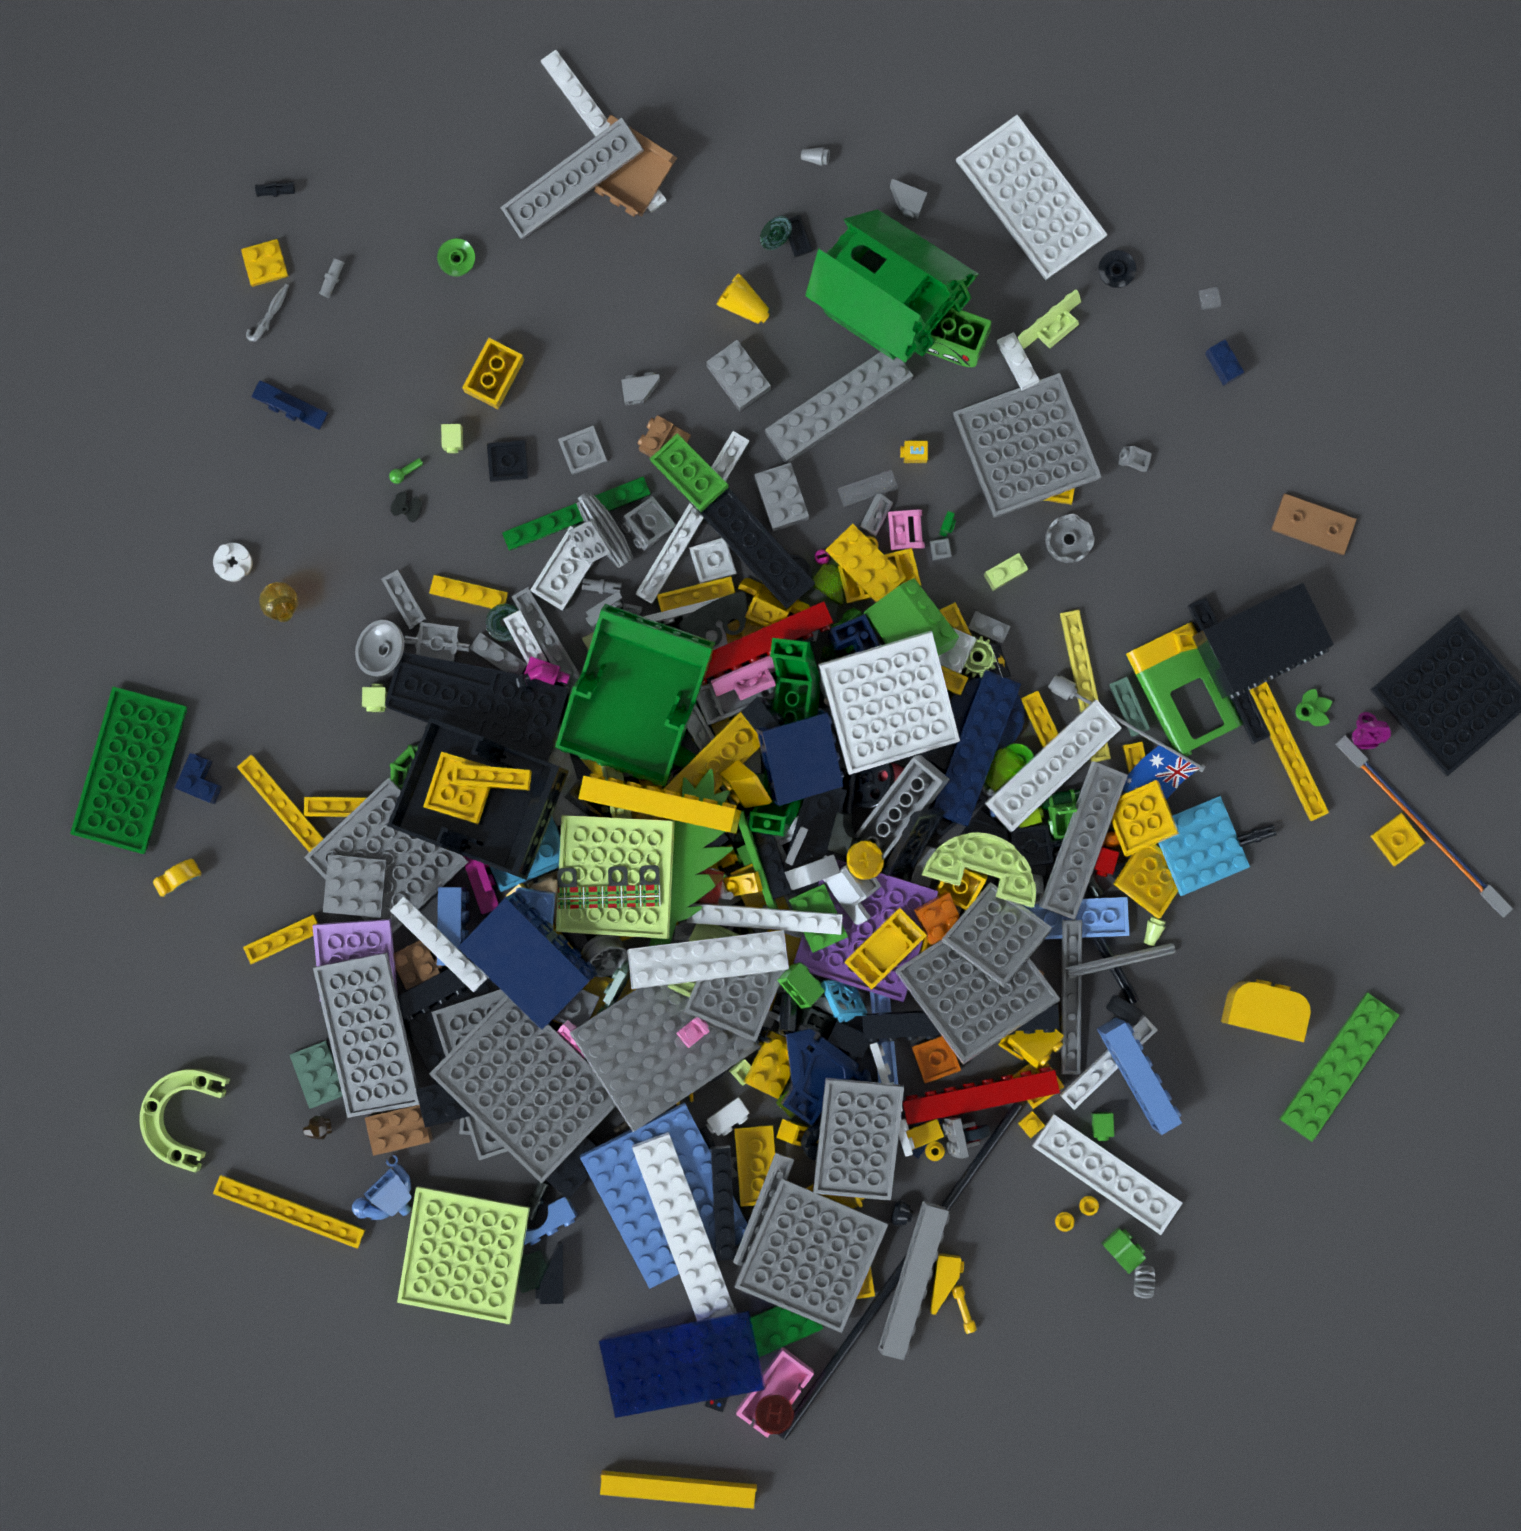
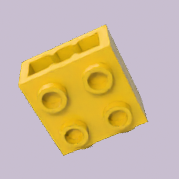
[1007,1029,1064,1069]

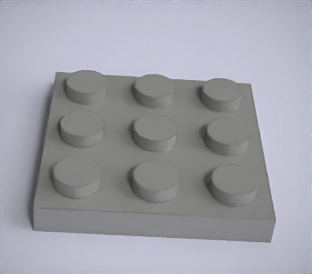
[323,854,387,918]

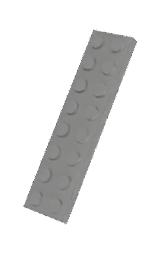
[500,118,644,240]
[1039,761,1128,920]

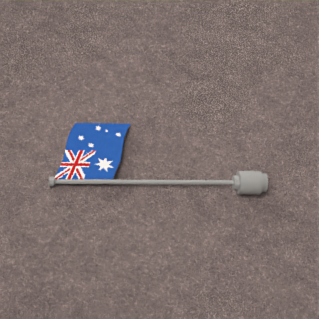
[1048,674,1206,800]

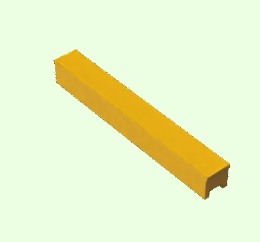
[600,1470,757,1509]

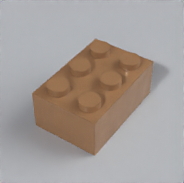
[365,1105,433,1156]

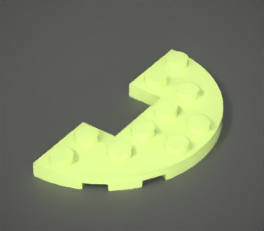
[922,833,1036,908]

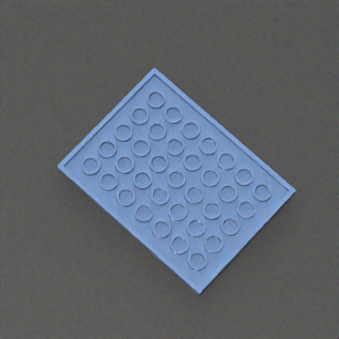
[580,1103,748,1289]

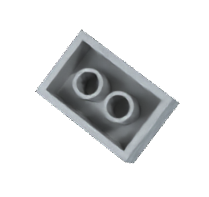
[706,340,771,412]
[754,462,809,532]

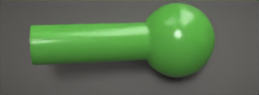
[389,458,423,484]

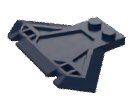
[780,1029,872,1126]

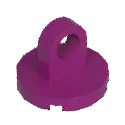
[1352,712,1391,749]

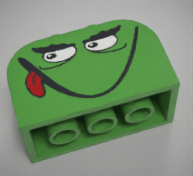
[926,307,992,367]

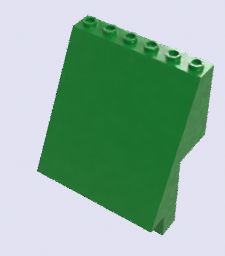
[555,604,716,786]

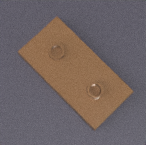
[1271,494,1357,556]

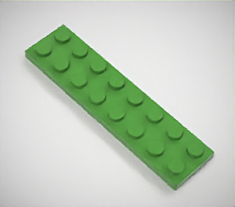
[1279,993,1399,1142]

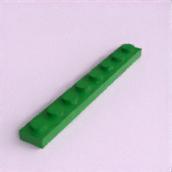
[502,476,651,551]

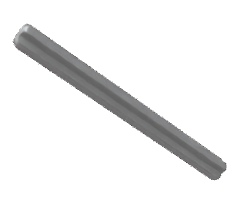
[1065,943,1176,978]

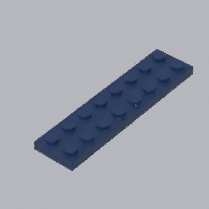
[932,670,1021,827]

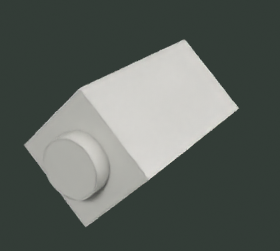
[706,1096,750,1136]

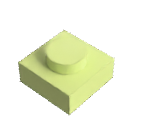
[729,1058,751,1086]

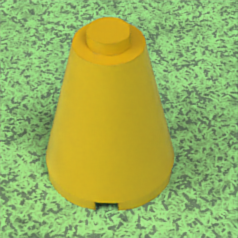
[716,273,770,324]

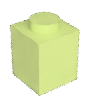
[441,424,463,453]

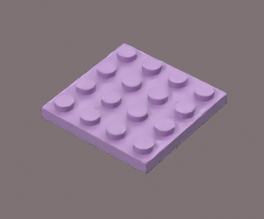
[313,919,398,997]

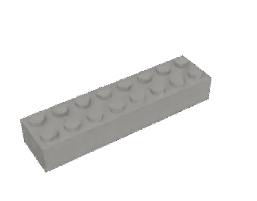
[765,352,913,464]

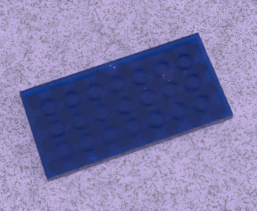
[599,1311,766,1418]

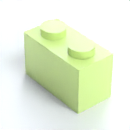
[984,553,1028,591]

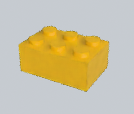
[462,338,525,409]

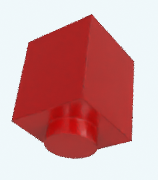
[1093,847,1119,877]

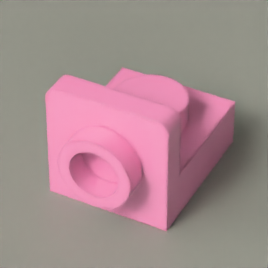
[676,1017,710,1048]

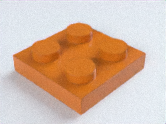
[914,892,960,945]
[912,1036,961,1083]

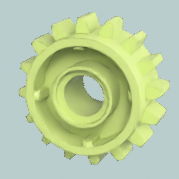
[963,636,997,678]

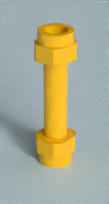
[952,1285,977,1334]

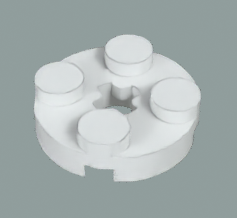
[213,543,253,582]

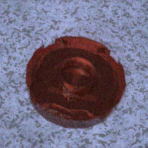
[755,1394,794,1434]

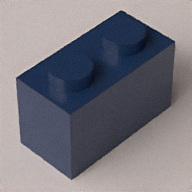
[1205,339,1244,386]

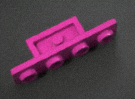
[464,856,499,914]

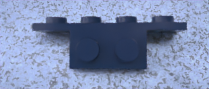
[251,380,328,430]

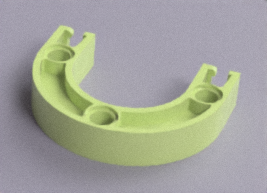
[140,1069,230,1173]

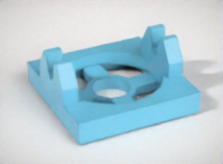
[821,980,867,1023]

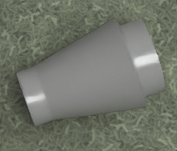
[801,147,830,166]

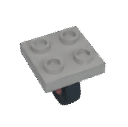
[943,1117,990,1159]

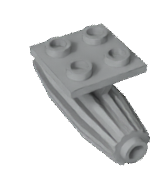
[568,492,634,568]

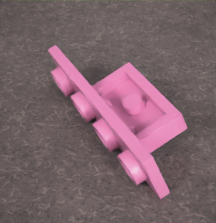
[711,655,776,701]

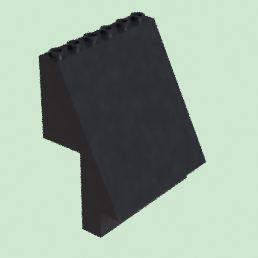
[387,718,569,880]

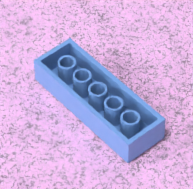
[1097,1017,1182,1135]

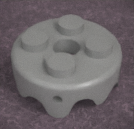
[1045,514,1095,563]

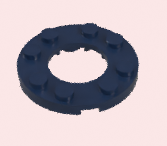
[950,677,1025,752]

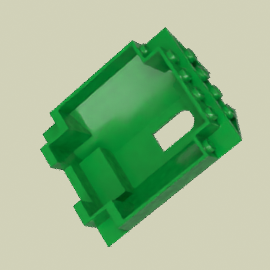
[805,209,979,363]

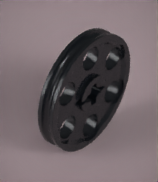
[842,763,895,808]

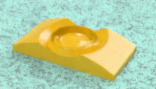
[838,548,921,604]
[844,907,927,990]

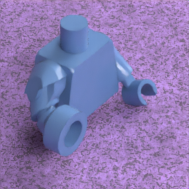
[352,1155,412,1220]

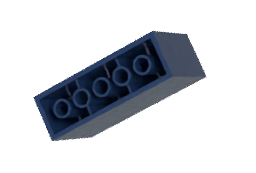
[458,892,597,1030]

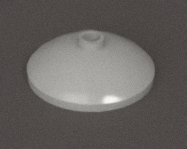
[355,620,404,677]

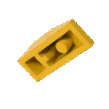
[930,1253,964,1315]

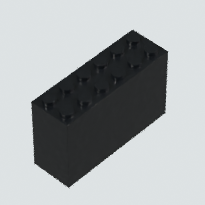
[1192,583,1334,699]

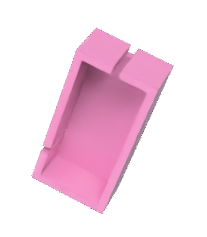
[736,1347,814,1438]

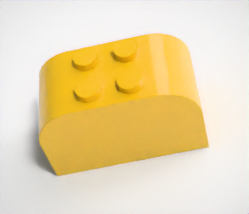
[1221,979,1311,1042]

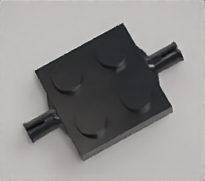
[1009,825,1063,866]

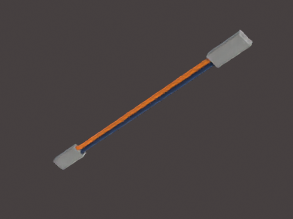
[1335,735,1513,917]

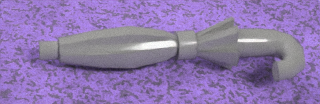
[246,284,289,342]

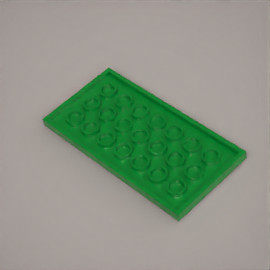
[70,687,188,855]

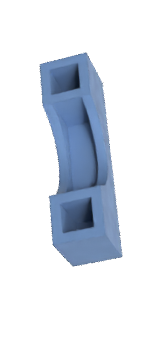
[523,1196,578,1250]

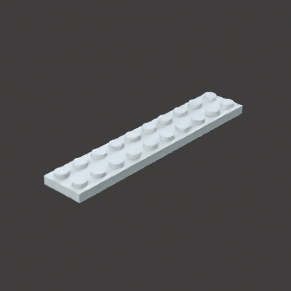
[632,1132,734,1321]

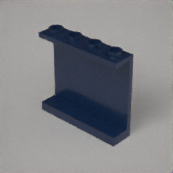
[756,710,844,806]

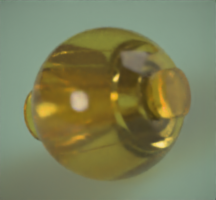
[259,582,298,622]

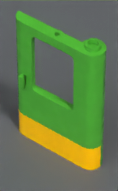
[1126,622,1243,757]

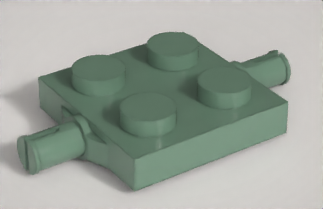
[603,961,630,1009]

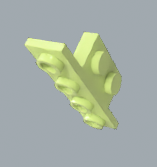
[1018,289,1081,350]

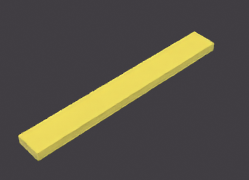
[1060,610,1111,762]

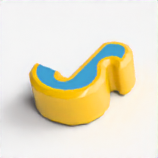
[153,859,202,897]

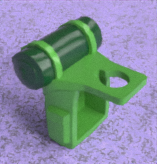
[1040,789,1081,839]

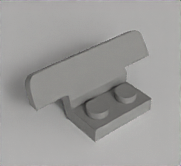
[823,855,881,924]

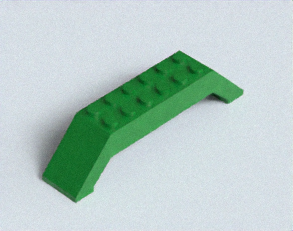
[748,638,820,836]

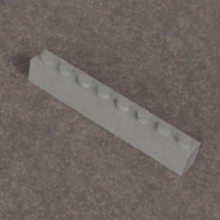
[878,1201,950,1360]

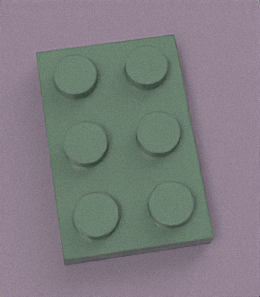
[290,1040,342,1109]

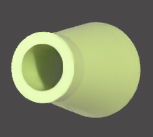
[1144,916,1166,946]

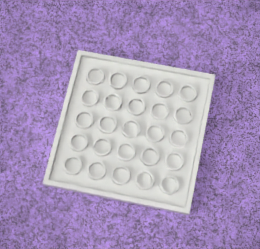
[819,631,960,775]

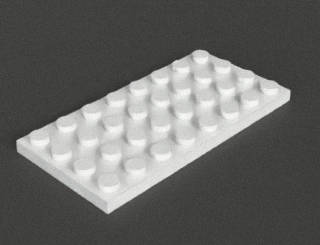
[956,115,1107,281]

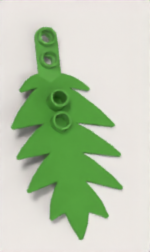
[649,769,733,946]

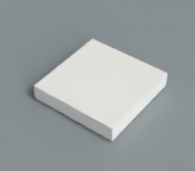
[689,538,737,584]

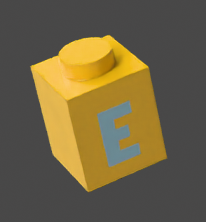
[900,441,928,463]

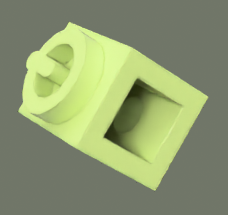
[362,684,388,712]

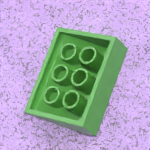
[863,578,959,656]

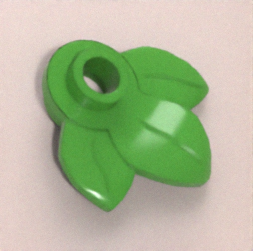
[1295,689,1332,726]

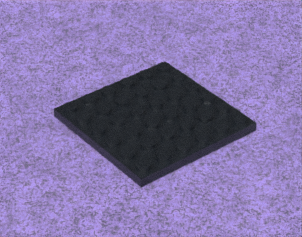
[1370,615,1521,777]

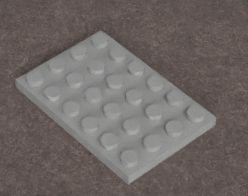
[813,1078,904,1200]

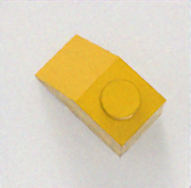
[777,1119,819,1146]

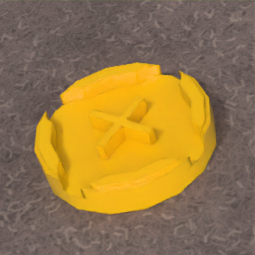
[847,841,884,880]

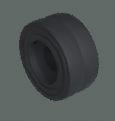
[1106,995,1143,1025]

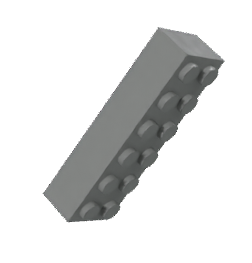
[856,755,950,867]

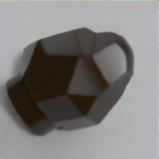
[303,1116,332,1139]

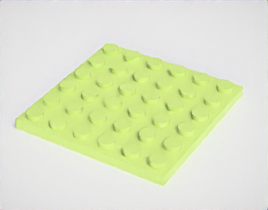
[556,815,675,939]
[397,1186,530,1324]

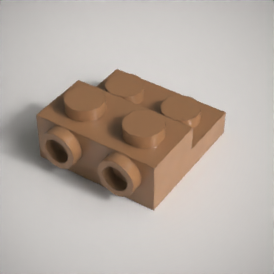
[638,415,691,457]
[394,940,443,990]

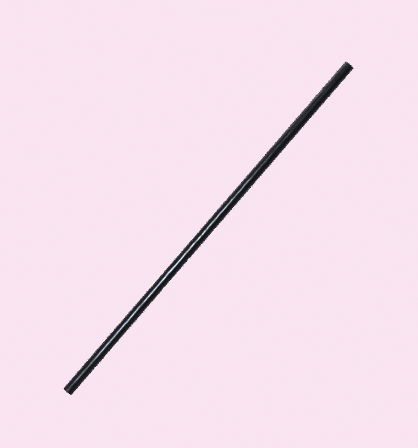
[778,1102,1023,1440]

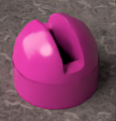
[814,549,830,565]

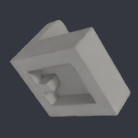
[1118,446,1152,472]

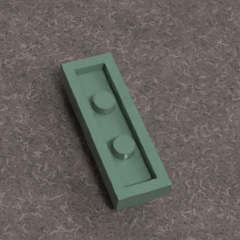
[1109,677,1150,737]

